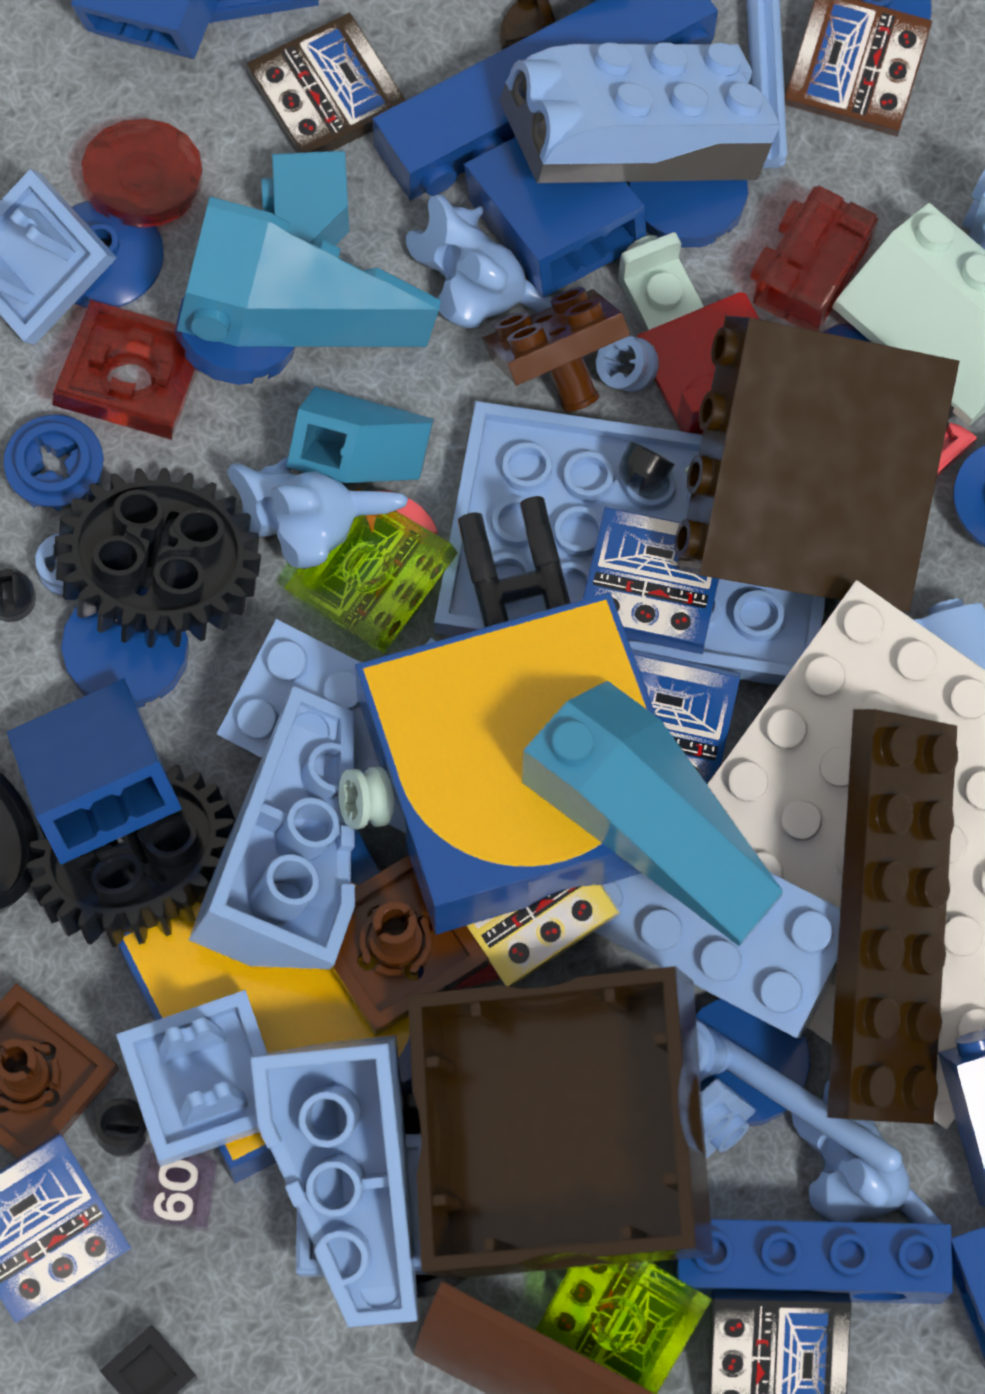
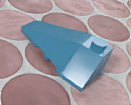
[177,196,441,347]
[522,680,783,947]

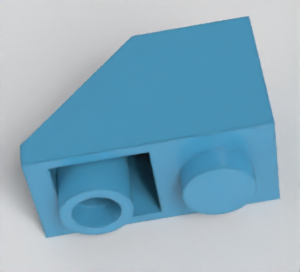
[262,151,349,246]
[286,387,434,483]

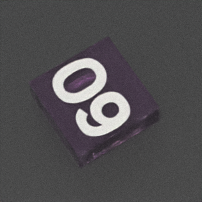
[140,1153,218,1231]

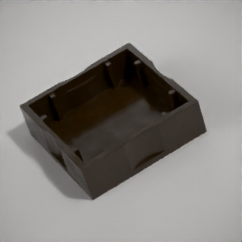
[408,966,714,1279]

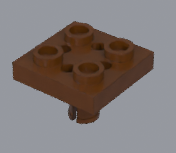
[482,287,631,412]
[331,854,489,1037]
[0,983,119,1159]

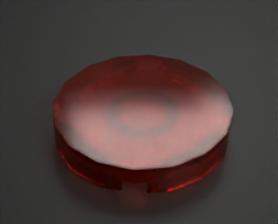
[81,118,203,228]

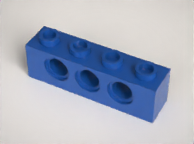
[673,1219,953,1304]

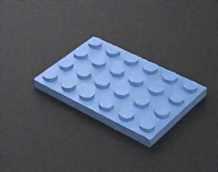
[434,401,825,685]

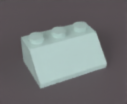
[832,203,985,426]

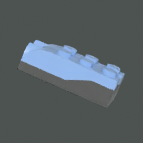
[499,42,780,183]

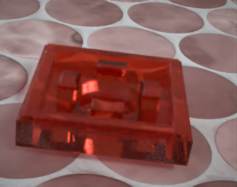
[52,300,198,440]

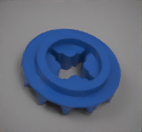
[4,415,105,512]

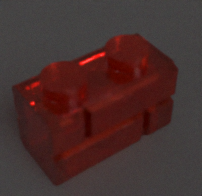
[750,185,879,332]

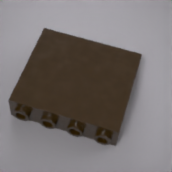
[674,316,960,612]

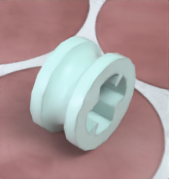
[338,767,394,829]

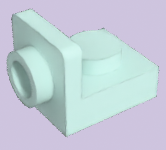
[617,232,704,332]

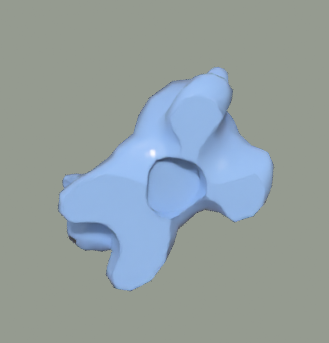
[406,195,553,328]
[227,457,408,569]
[791,1081,945,1224]

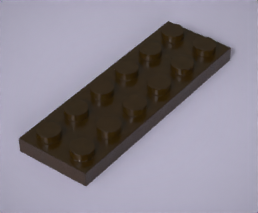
[827,709,958,1124]

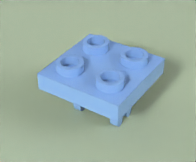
[0,169,117,345]
[116,990,267,1167]

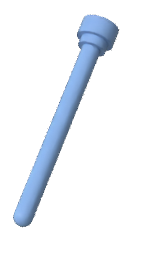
[696,1019,902,1173]

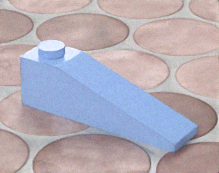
[188,686,355,969]
[250,1035,418,1328]

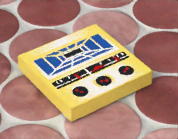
[466,885,621,987]

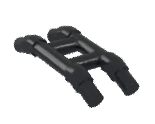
[458,496,571,628]

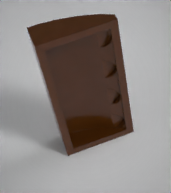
[414,1281,655,1394]

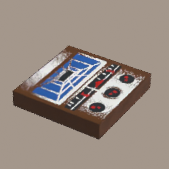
[785,0,933,137]

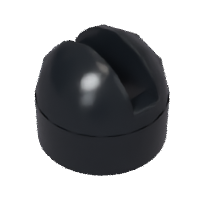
[619,441,675,494]
[0,569,36,622]
[94,1098,148,1157]

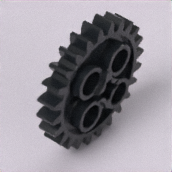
[54,468,261,648]
[27,764,236,947]

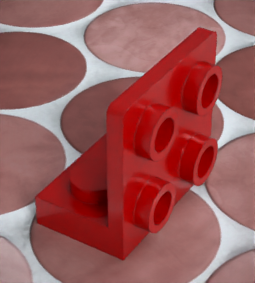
[637,292,759,434]

